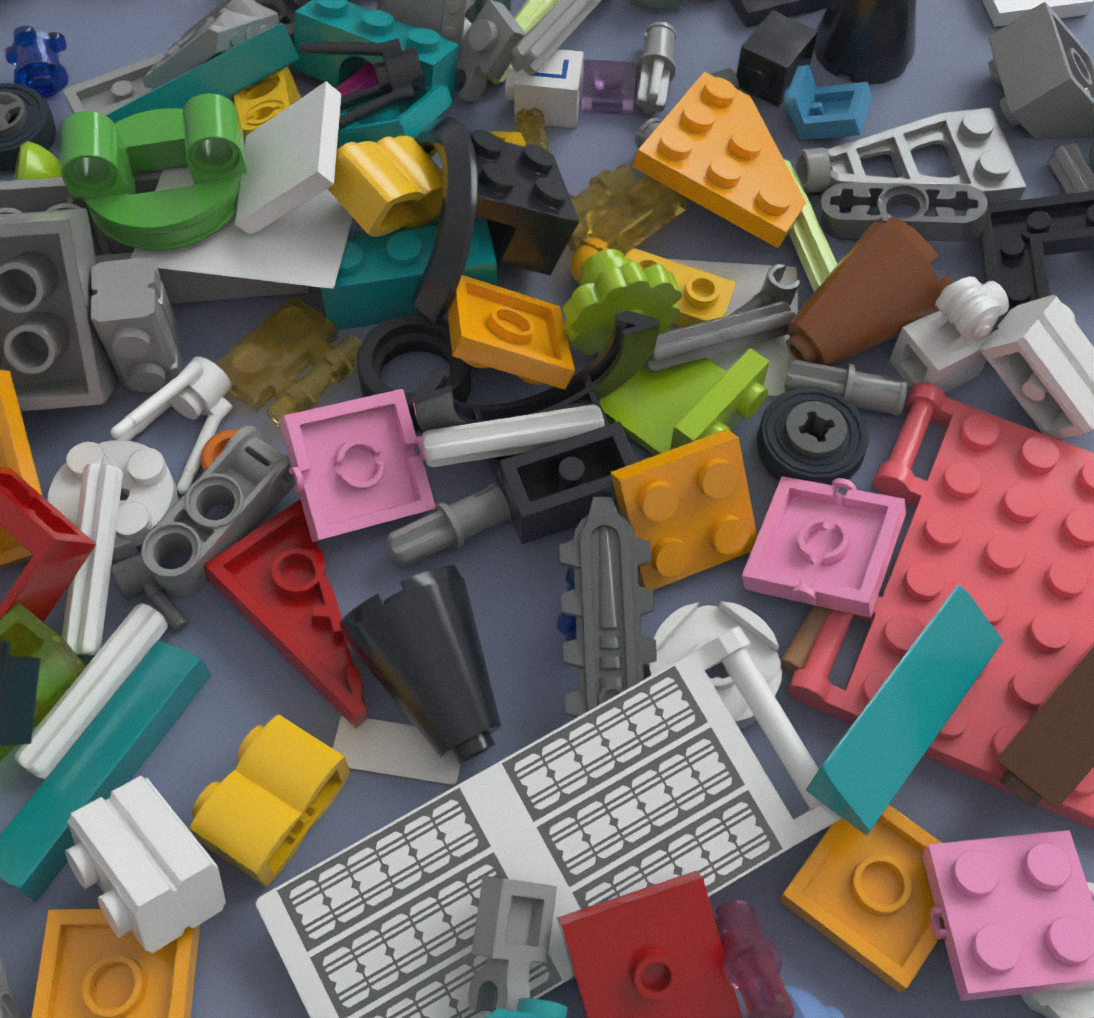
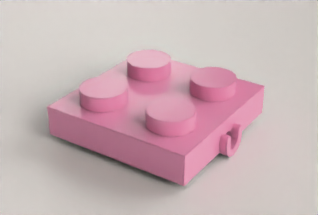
[278,389,435,542]
[742,476,906,618]
[922,830,1094,1001]

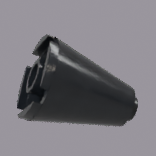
[814,0,917,84]
[339,565,501,763]

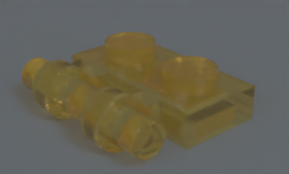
[568,164,687,255]
[216,295,362,427]

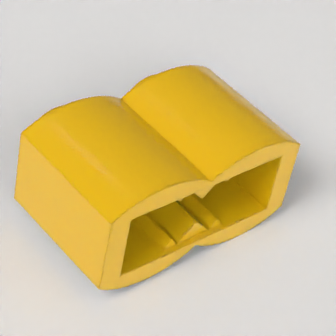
[327,136,443,237]
[189,714,351,888]

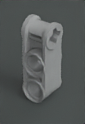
[141,425,296,597]

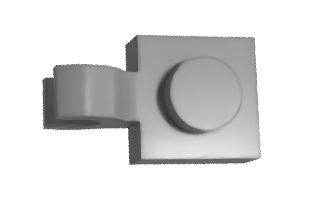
[468,876,557,1011]

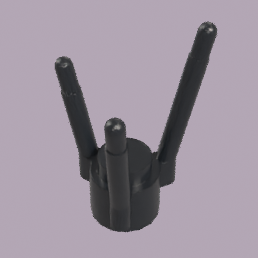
[299,38,426,129]

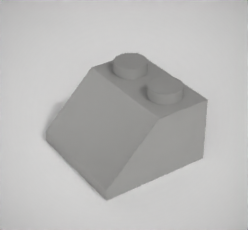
[988,1,1094,139]

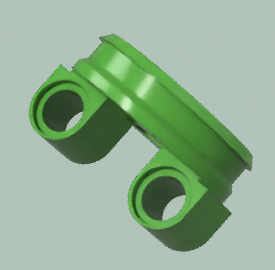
[61,93,247,251]

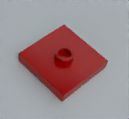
[557,871,742,1018]

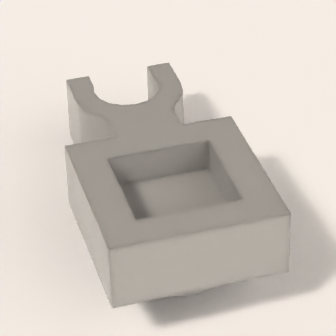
[456,0,526,103]

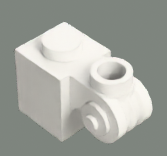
[889,276,1009,393]

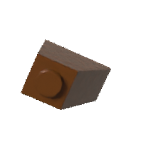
[994,642,1094,809]

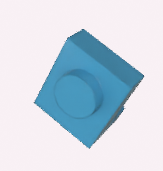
[783,65,873,141]

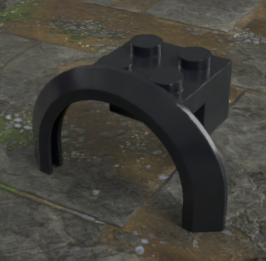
[412,117,580,325]
[412,311,660,544]

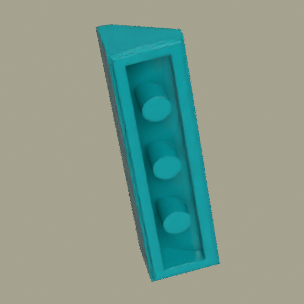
[105,23,299,124]
[806,584,1003,836]
[0,640,211,902]

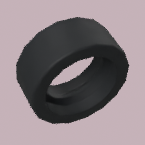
[357,314,471,430]

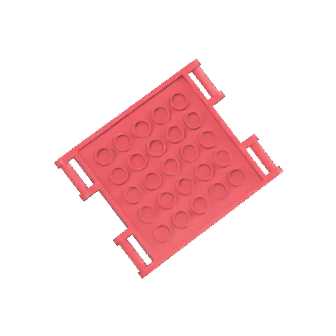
[788,383,1094,829]

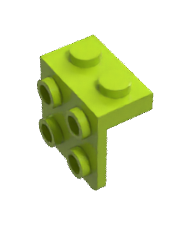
[599,348,770,455]

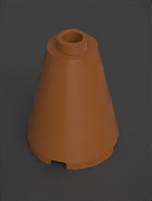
[786,217,952,366]

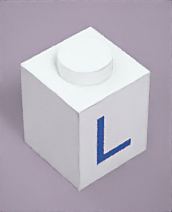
[505,49,584,129]

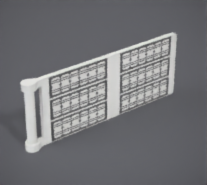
[256,626,842,1018]

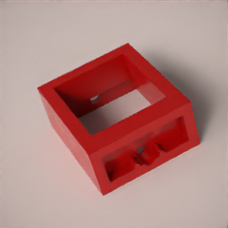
[0,467,97,656]

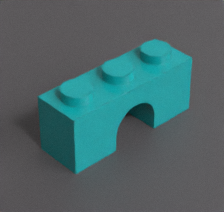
[294,0,460,102]

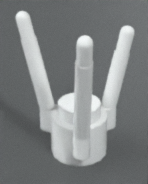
[110,357,232,495]

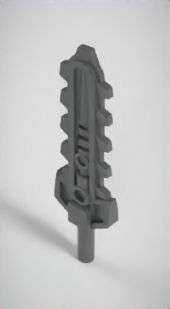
[559,497,657,718]

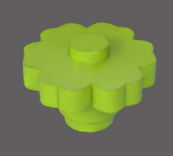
[563,249,682,355]

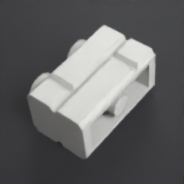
[979,295,1094,439]
[65,776,226,953]

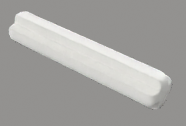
[422,405,605,467]
[60,463,123,656]
[15,603,168,779]

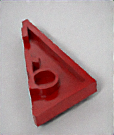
[204,499,369,729]

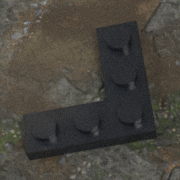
[979,191,1094,332]

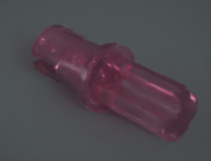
[715,900,795,1018]

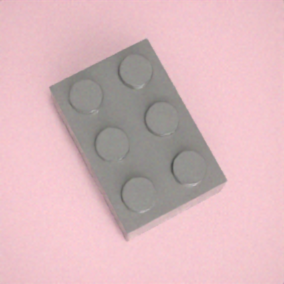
[0,208,119,411]

